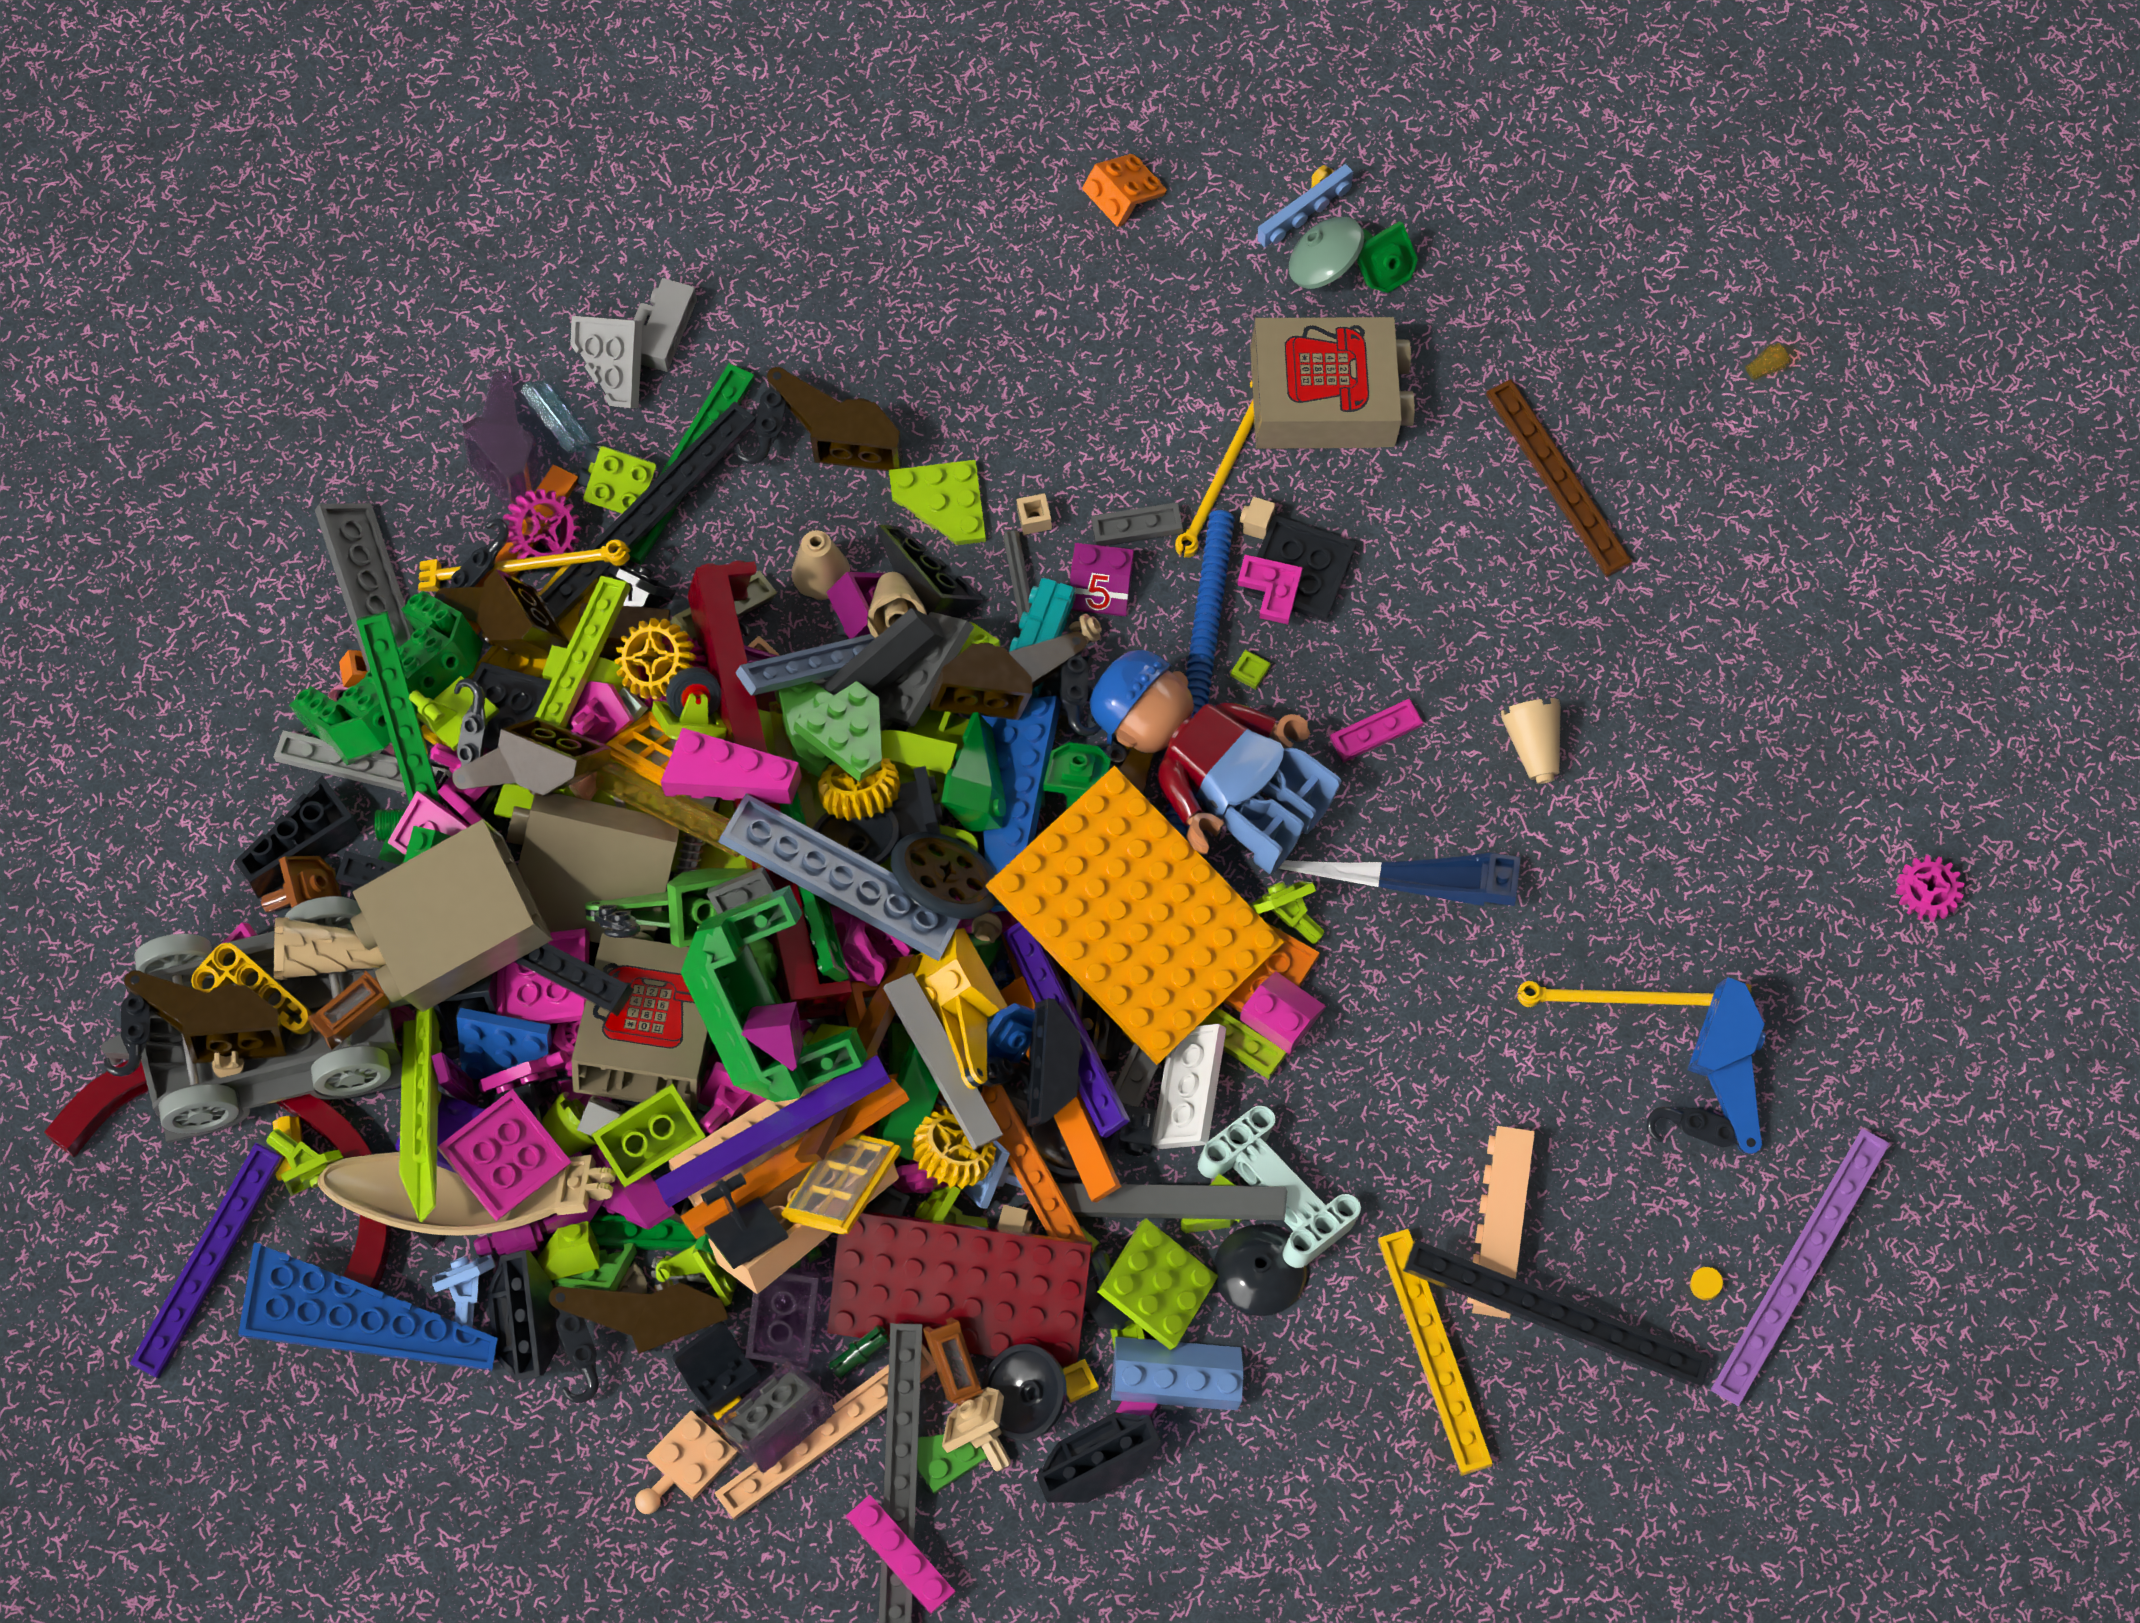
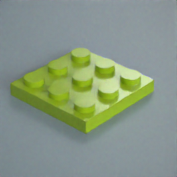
[1097,1218,1218,1350]

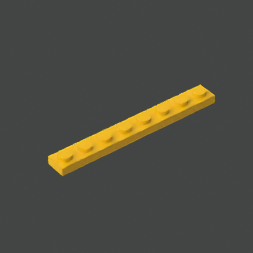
[1378,1229,1493,1476]

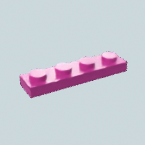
[846,1495,955,1614]

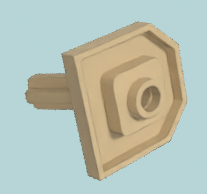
[942,1387,1011,1471]

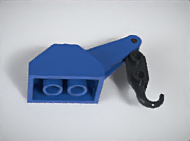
[1646,977,1766,1154]

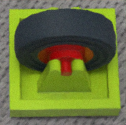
[652,667,727,740]

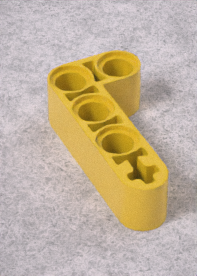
[191,943,312,1035]

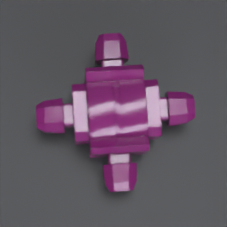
[473,1220,557,1257]

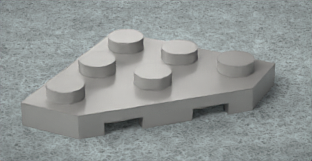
[570,316,643,408]

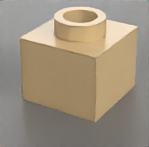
[1016,493,1052,535]
[1240,497,1275,539]
[997,1205,1033,1234]

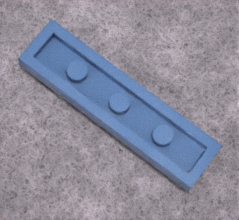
[1258,164,1353,248]

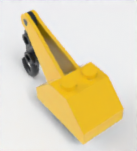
[914,928,1029,1095]

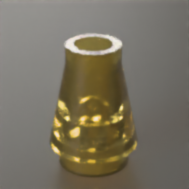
[1745,343,1790,381]

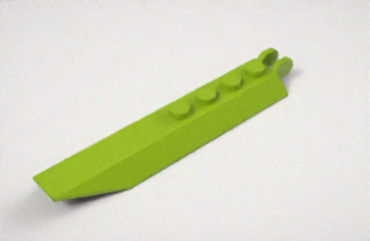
[399,1007,442,1222]

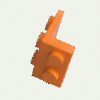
[1082,154,1167,227]

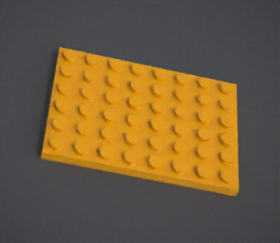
[985,765,1284,1065]

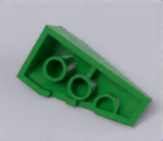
[941,712,1006,832]

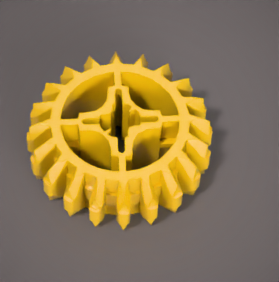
[614,618,696,700]
[818,757,901,821]
[911,1109,996,1189]

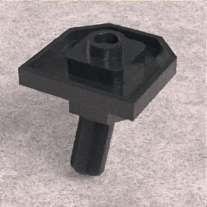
[608,563,676,608]
[1084,1250,1134,1330]

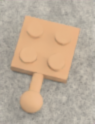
[635,1410,737,1514]

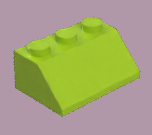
[591,1083,706,1187]

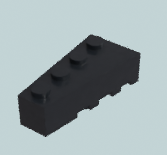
[234,775,361,899]

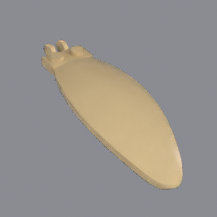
[318,1152,616,1235]

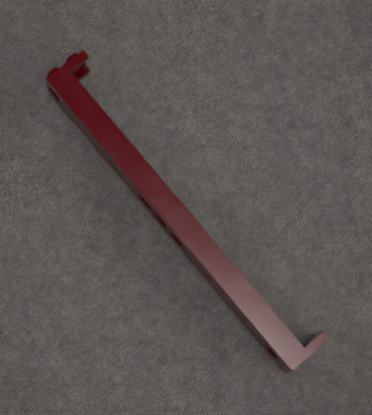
[687,560,852,1021]

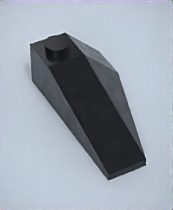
[876,525,983,618]

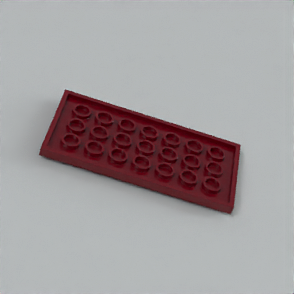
[827,1211,1092,1367]

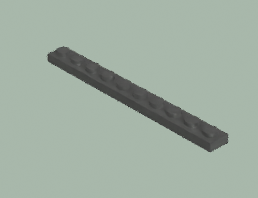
[879,1323,922,1623]

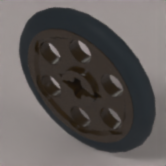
[891,832,998,919]

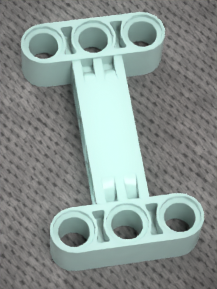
[1198,1106,1361,1268]

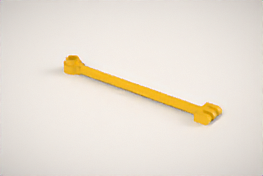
[1175,380,1254,558]
[418,540,630,591]
[1517,981,1751,1007]

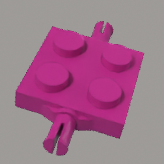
[479,1050,569,1094]

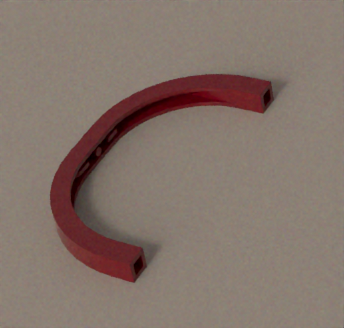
[44,1060,392,1290]

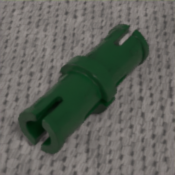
[829,1325,890,1379]

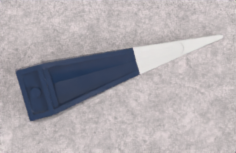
[1278,853,1521,906]

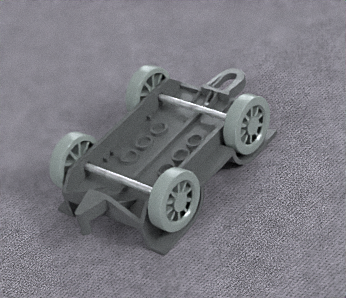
[101,896,411,1143]

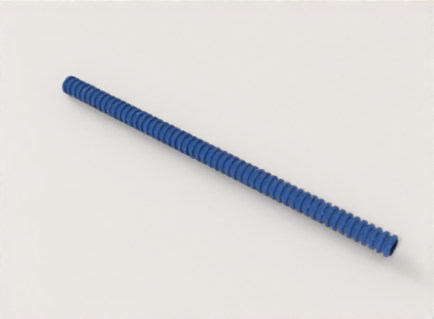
[1165,510,1235,839]

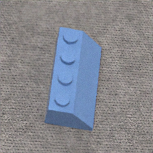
[1111,1337,1243,1410]

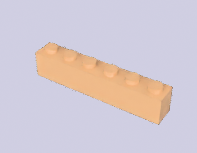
[1467,1126,1535,1319]

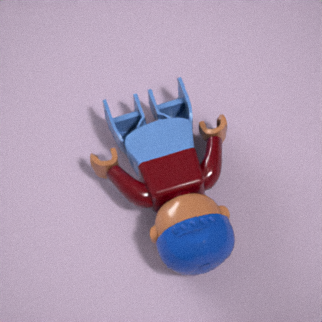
[1090,650,1341,875]

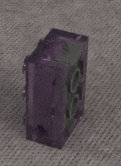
[716,1361,836,1474]

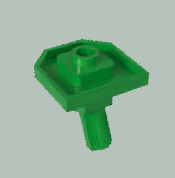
[1356,221,1418,293]
[1043,742,1111,810]

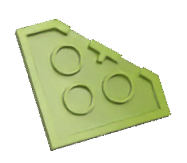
[889,460,986,545]

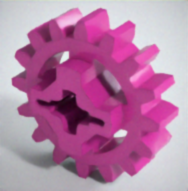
[1896,855,1964,922]

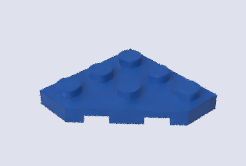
[457,1008,552,1079]

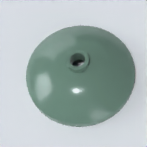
[1289,217,1364,289]

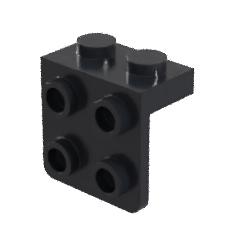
[889,766,944,841]
[672,1321,762,1416]

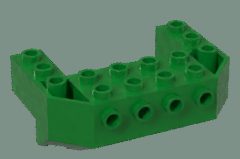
[289,591,483,766]
[681,885,868,1102]

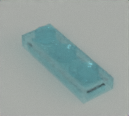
[520,381,593,453]

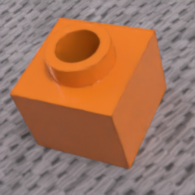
[339,649,368,688]

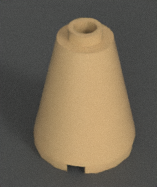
[792,530,850,600]
[867,572,927,639]
[1501,698,1561,784]

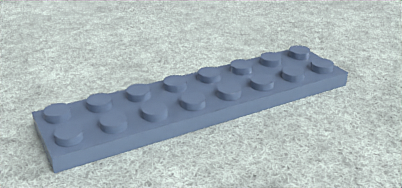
[718,794,960,961]

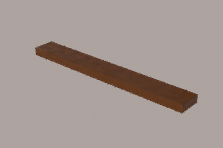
[1486,379,1632,578]
[794,955,920,1163]

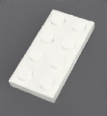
[1151,1024,1226,1149]

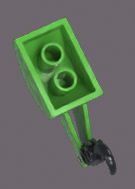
[585,868,754,948]

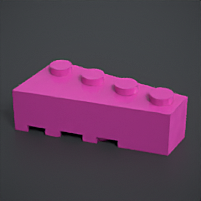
[661,728,802,804]

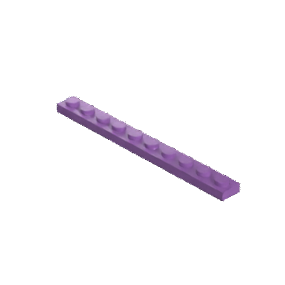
[1711,1128,1890,1407]

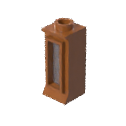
[307,971,390,1050]
[923,1317,983,1406]

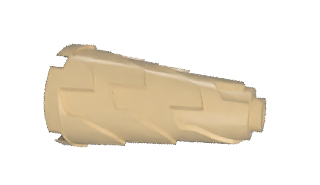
[274,917,386,980]

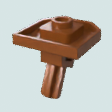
[261,856,342,913]

